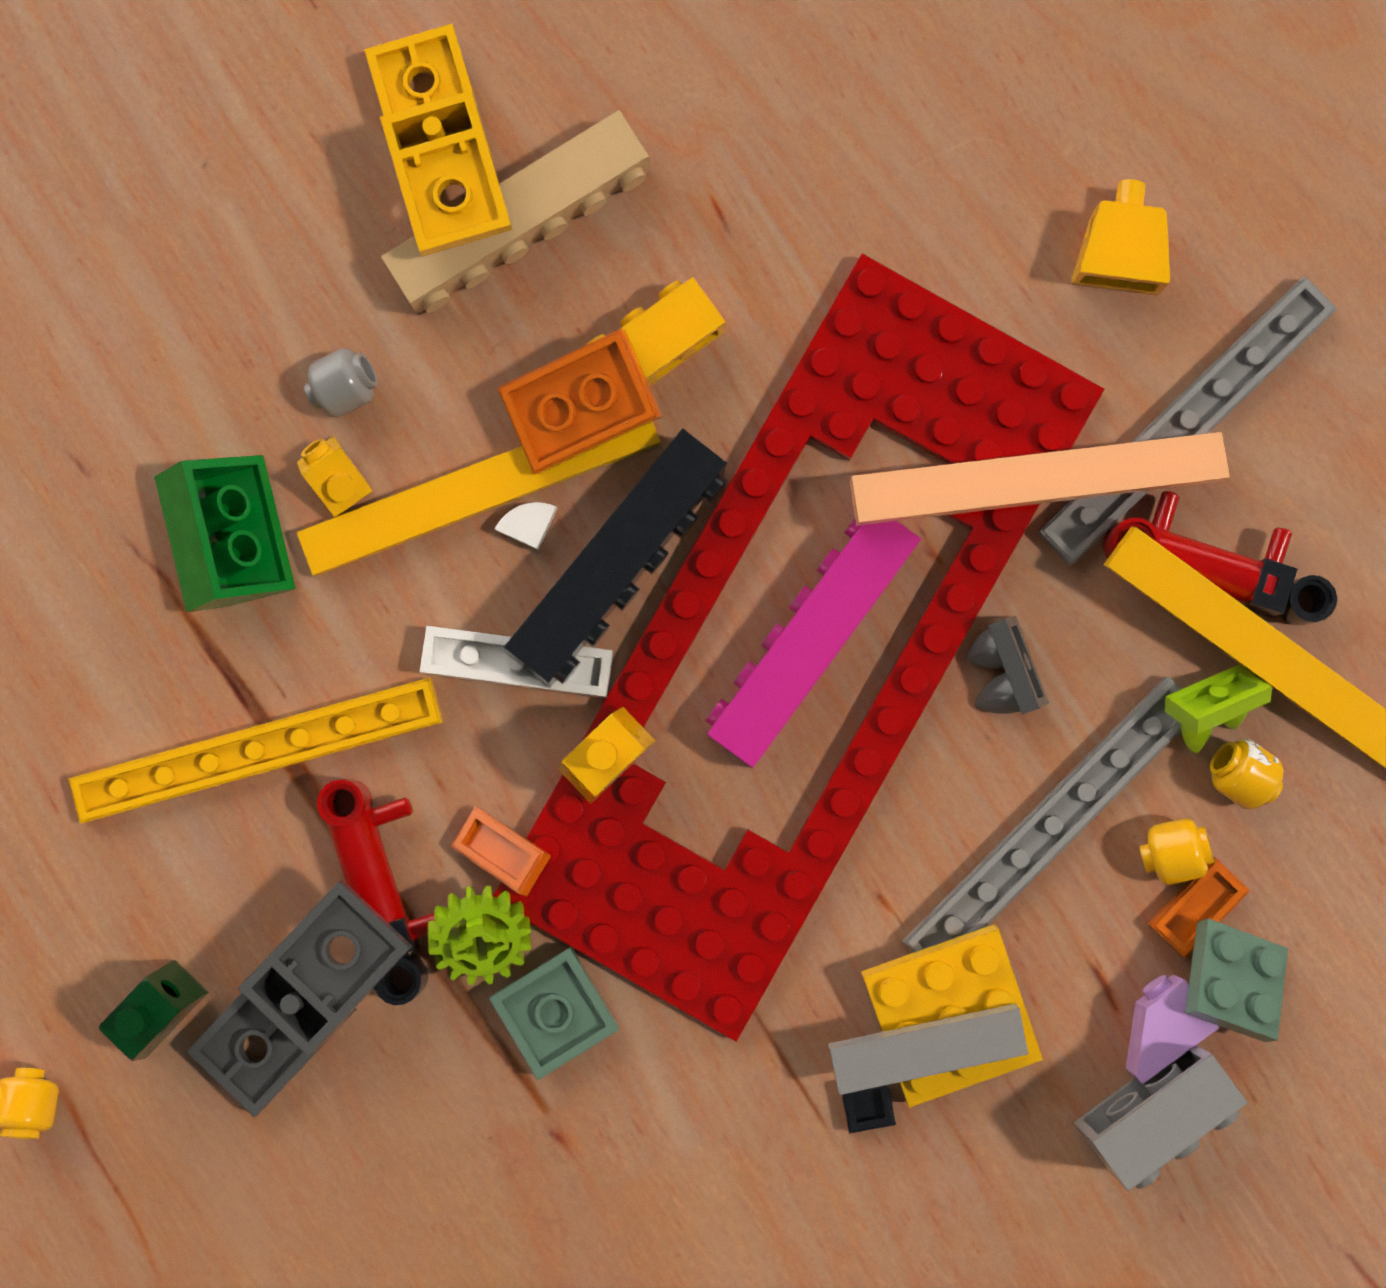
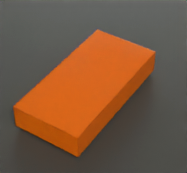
[451,807,551,896]
[1147,857,1250,959]

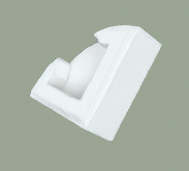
[495,502,558,550]

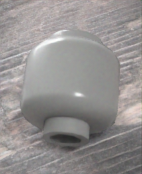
[304,348,378,417]

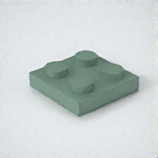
[1185,918,1288,1042]
[489,946,620,1080]

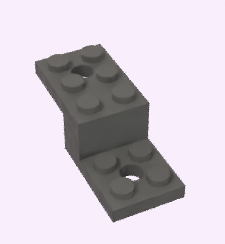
[186,880,413,1118]

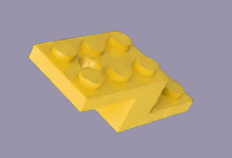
[364,23,513,257]

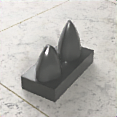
[966,616,1049,714]

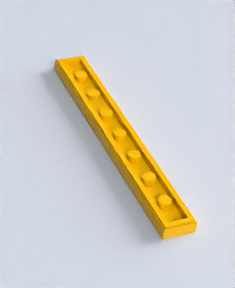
[296,422,661,577]
[1103,526,1386,769]
[68,678,444,824]

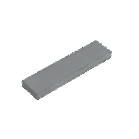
[828,1003,1028,1095]

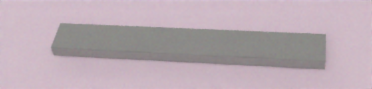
[1037,276,1337,566]
[902,676,1181,952]

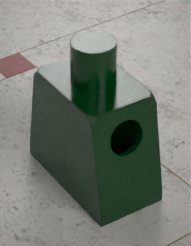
[98,960,209,1061]

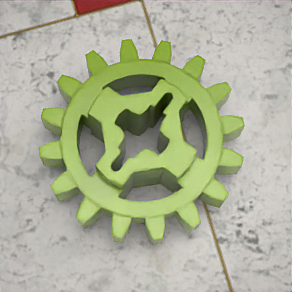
[428,885,531,985]

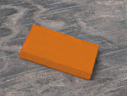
[497,329,663,474]

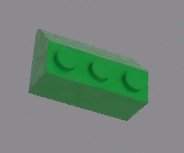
[154,455,296,612]

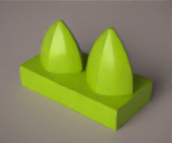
[1165,664,1272,754]

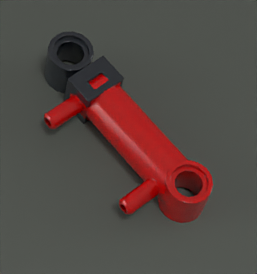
[1102,491,1337,626]
[317,779,434,1006]

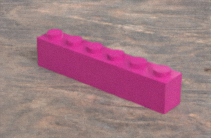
[705,518,921,768]

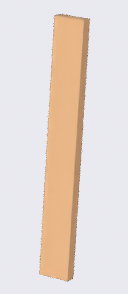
[850,432,1230,526]

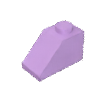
[1126,975,1220,1084]

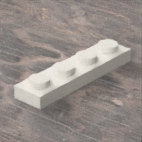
[419,626,613,698]

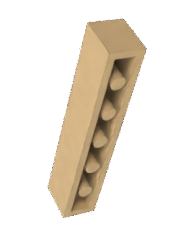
[381,110,650,315]

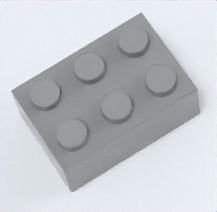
[1073,1045,1248,1191]

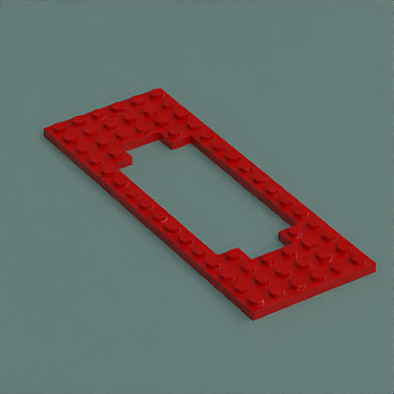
[493,253,1105,1042]

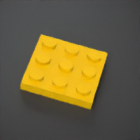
[861,924,1043,1108]

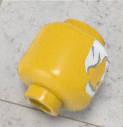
[1210,739,1284,809]

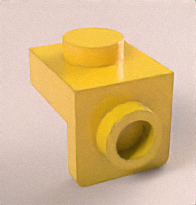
[297,436,373,517]

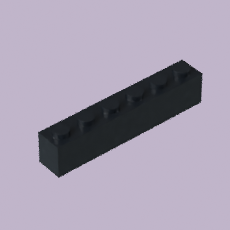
[504,428,727,688]

